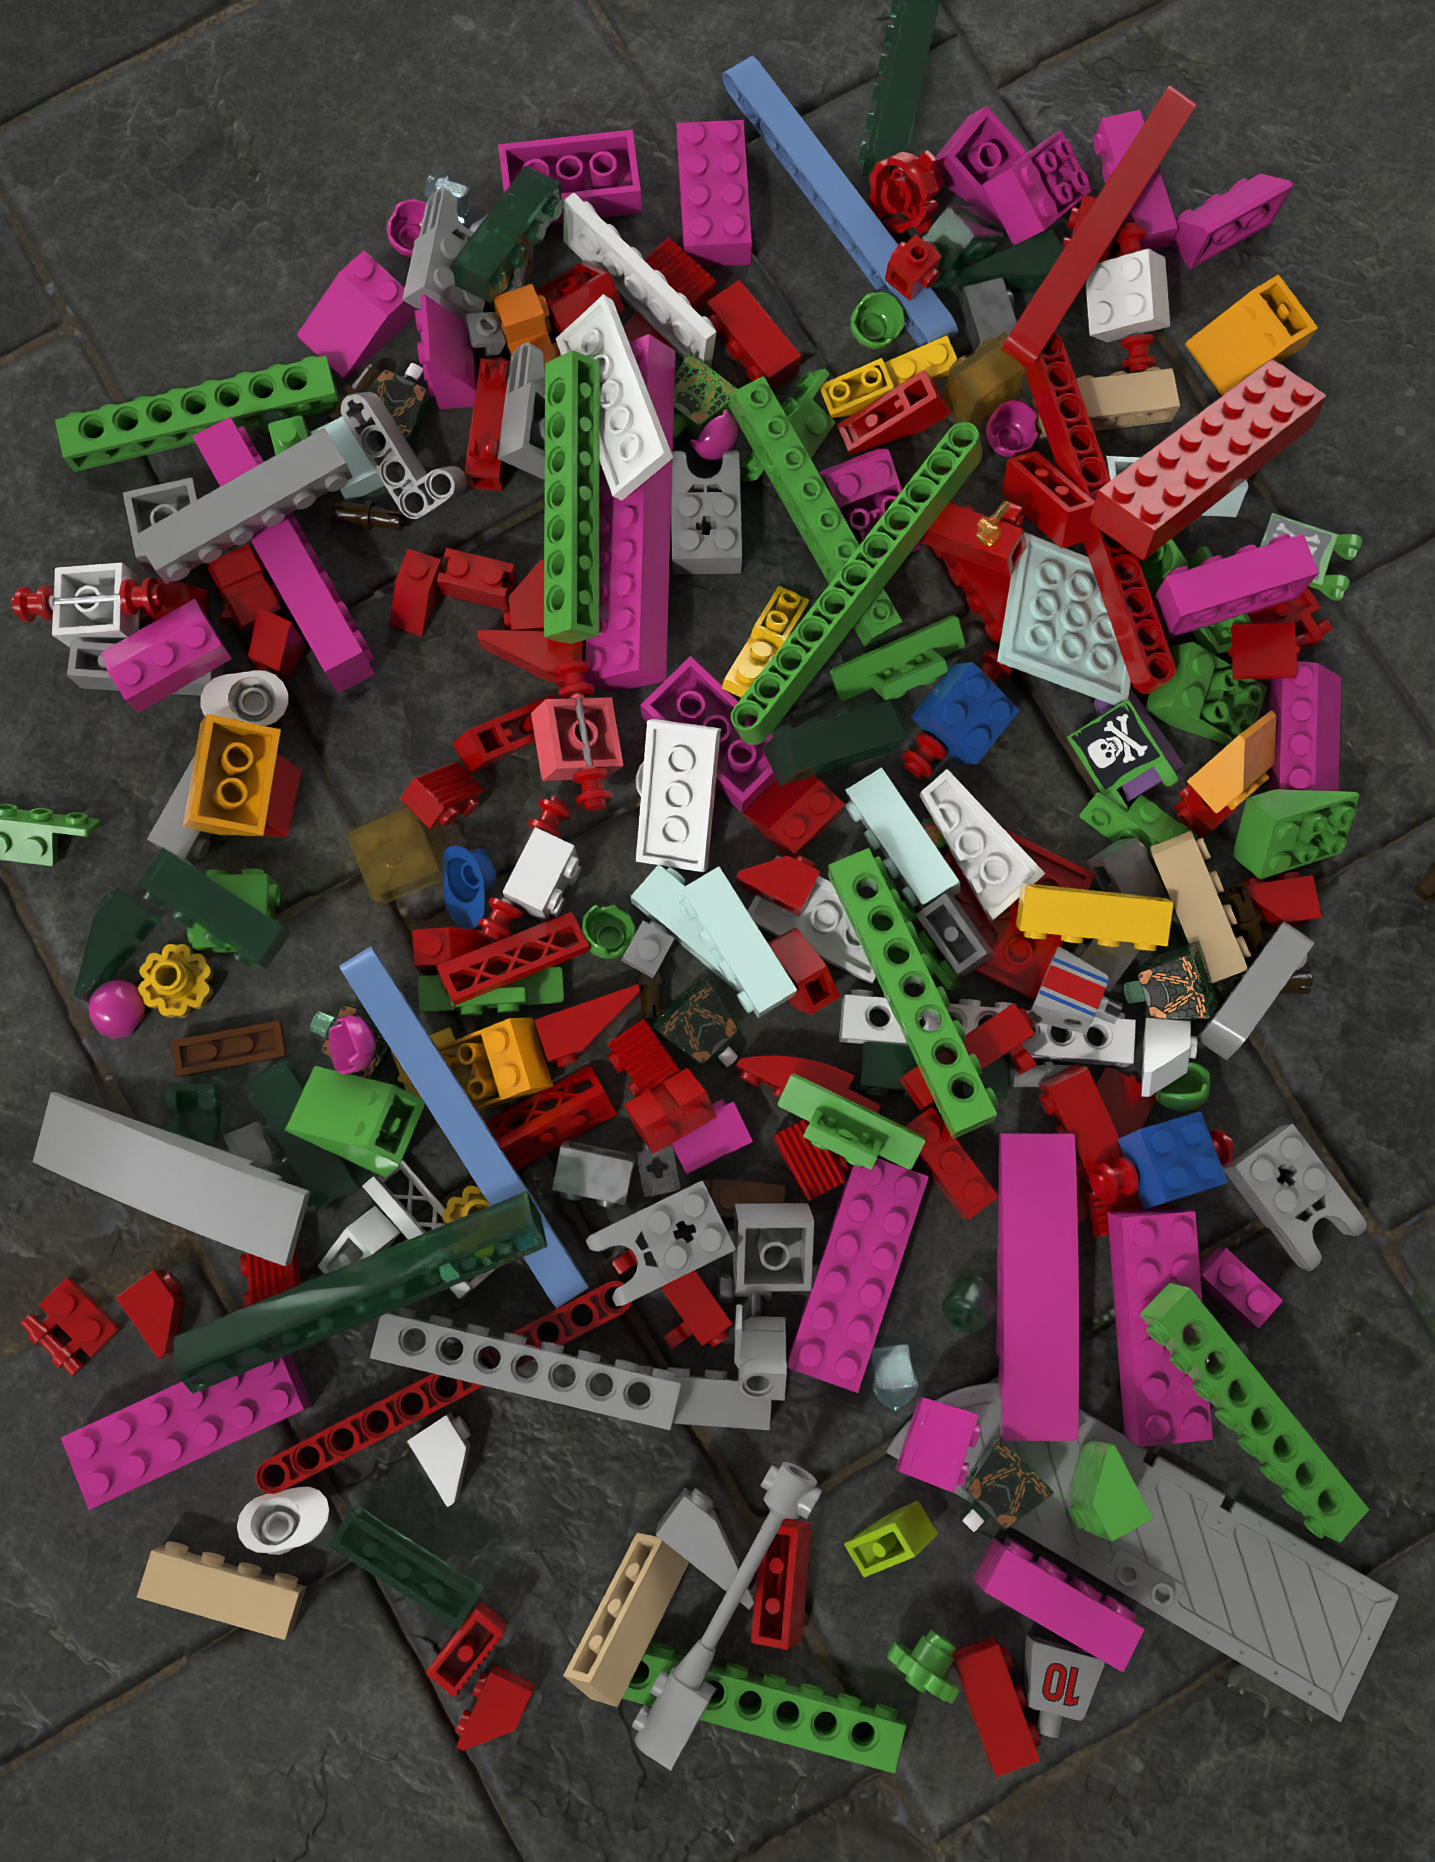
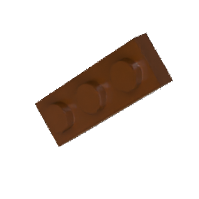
[171,1020,288,1078]

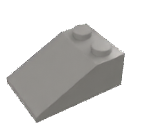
[656,1487,754,1610]

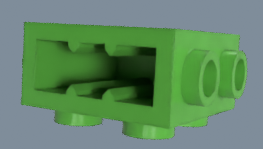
[187,869,280,953]

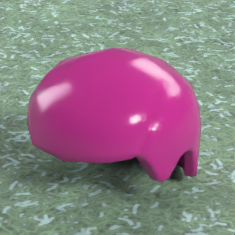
[387,199,427,257]
[986,400,1039,458]
[690,410,740,460]
[88,980,146,1039]
[329,1015,376,1075]

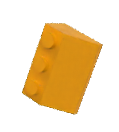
[1187,710,1276,814]
[183,714,281,836]

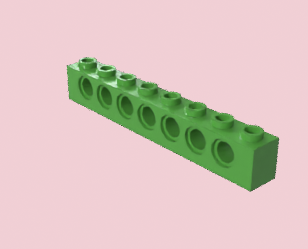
[544,350,599,644]
[55,356,339,472]
[729,376,902,647]
[828,848,999,1139]
[1139,1283,1369,1543]
[622,1643,906,1774]

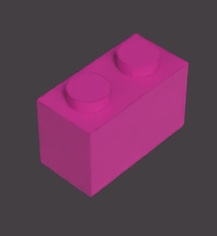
[671,1100,753,1175]
[1200,1248,1283,1328]

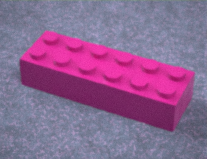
[786,1158,929,1393]
[1107,1206,1213,1447]
[61,1337,313,1510]

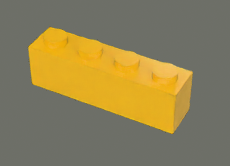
[1016,883,1173,951]

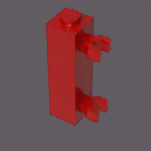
[464,357,510,492]
[897,499,1027,576]
[899,1003,1037,1110]
[611,1249,732,1349]

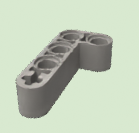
[341,392,467,519]
[1197,921,1315,1061]

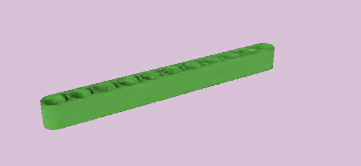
[731,422,982,745]

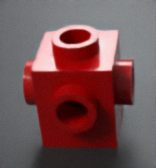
[885,234,941,301]
[1174,784,1238,838]

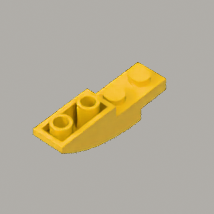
[820,335,960,418]
[721,586,810,698]

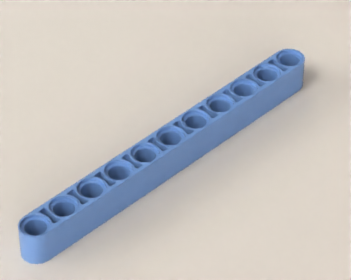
[722,56,958,347]
[339,946,589,1309]

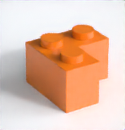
[493,284,562,370]

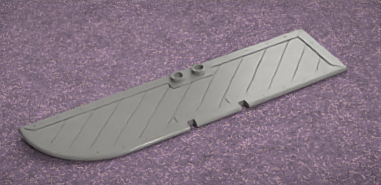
[886,1383,1398,1722]

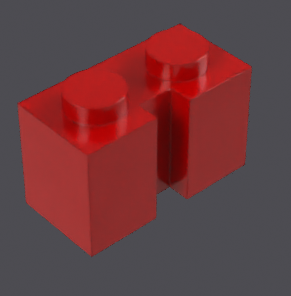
[208,544,284,633]
[624,1068,717,1154]

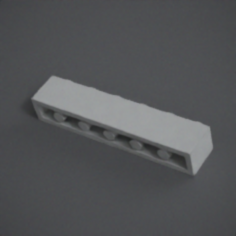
[134,428,353,584]

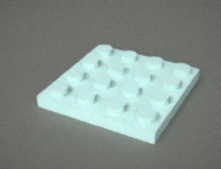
[997,532,1133,706]

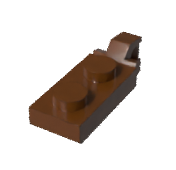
[684,1178,786,1218]

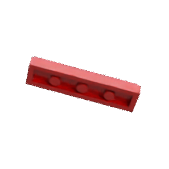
[437,912,590,1006]
[485,1065,617,1170]

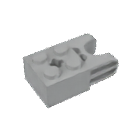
[402,187,500,322]
[497,342,545,480]
[671,450,742,575]
[1223,1124,1367,1271]
[586,1180,736,1306]

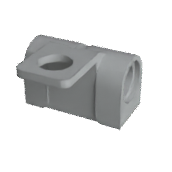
[734,1305,787,1400]

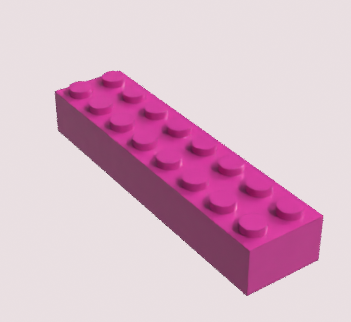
[192,417,375,694]

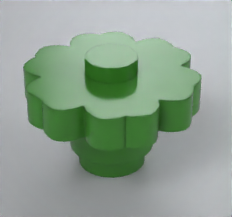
[886,1629,961,1704]

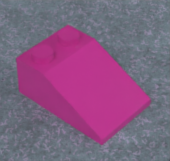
[935,106,1027,227]
[297,250,416,381]

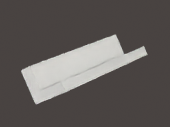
[362,1159,497,1299]

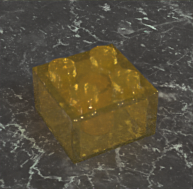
[943,332,1028,426]
[346,808,444,906]

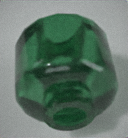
[941,1276,996,1333]

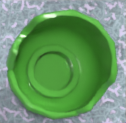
[850,292,905,349]
[581,905,636,959]
[1154,1062,1210,1112]

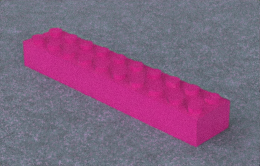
[585,334,675,693]

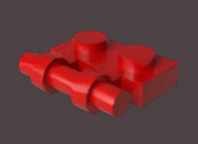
[1247,587,1332,649]
[20,1277,122,1377]

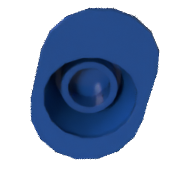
[441,845,496,929]

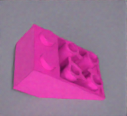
[982,129,1092,246]
[415,295,478,410]
[818,449,921,558]
[895,1397,981,1493]

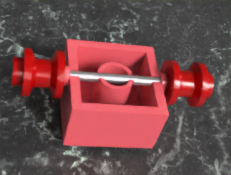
[531,657,623,811]

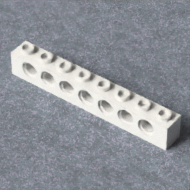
[839,990,1136,1067]

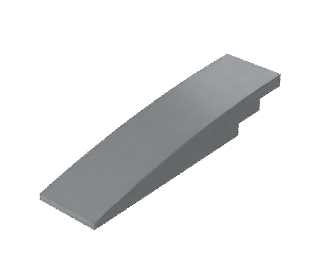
[33,1092,311,1266]

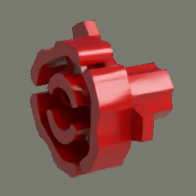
[869,150,944,234]

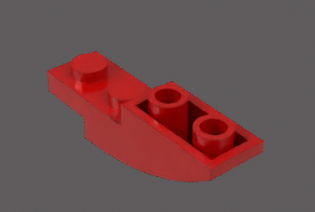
[736,1056,881,1113]

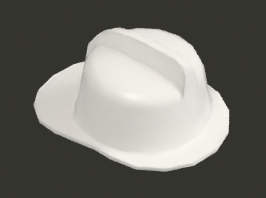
[201,670,288,726]
[237,1487,330,1555]

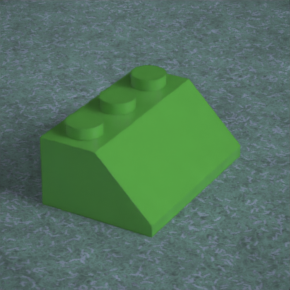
[1067,1440,1153,1542]

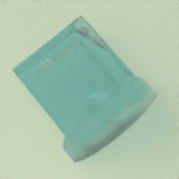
[424,170,470,224]
[871,1345,919,1410]

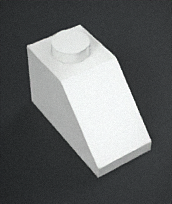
[1141,1018,1197,1097]
[318,1206,400,1292]
[407,1412,471,1507]

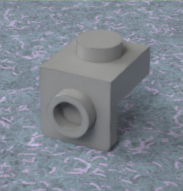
[464,312,506,359]
[621,921,675,978]

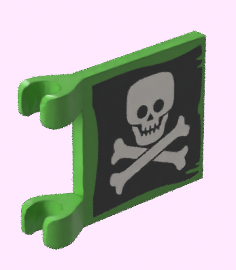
[1260,513,1362,601]
[1067,699,1178,812]

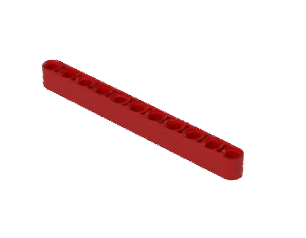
[1000,85,1197,370]
[1023,332,1176,694]
[255,1281,633,1494]

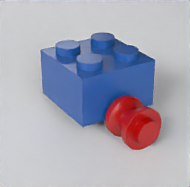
[902,651,1020,778]
[1090,1112,1234,1211]

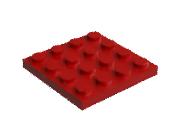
[915,829,1094,1002]

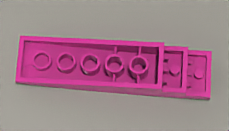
[996,1133,1079,1441]

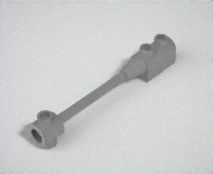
[631,1462,822,1771]

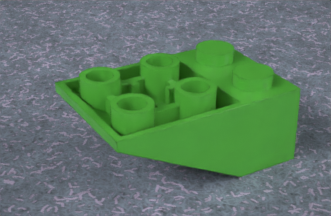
[1144,642,1268,745]
[1232,789,1360,879]
[285,1066,425,1178]

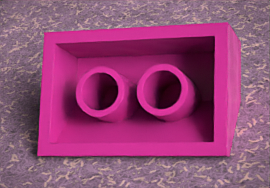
[1171,174,1293,270]
[101,599,232,713]

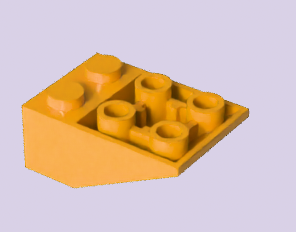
[1185,274,1318,396]
[437,1017,553,1112]

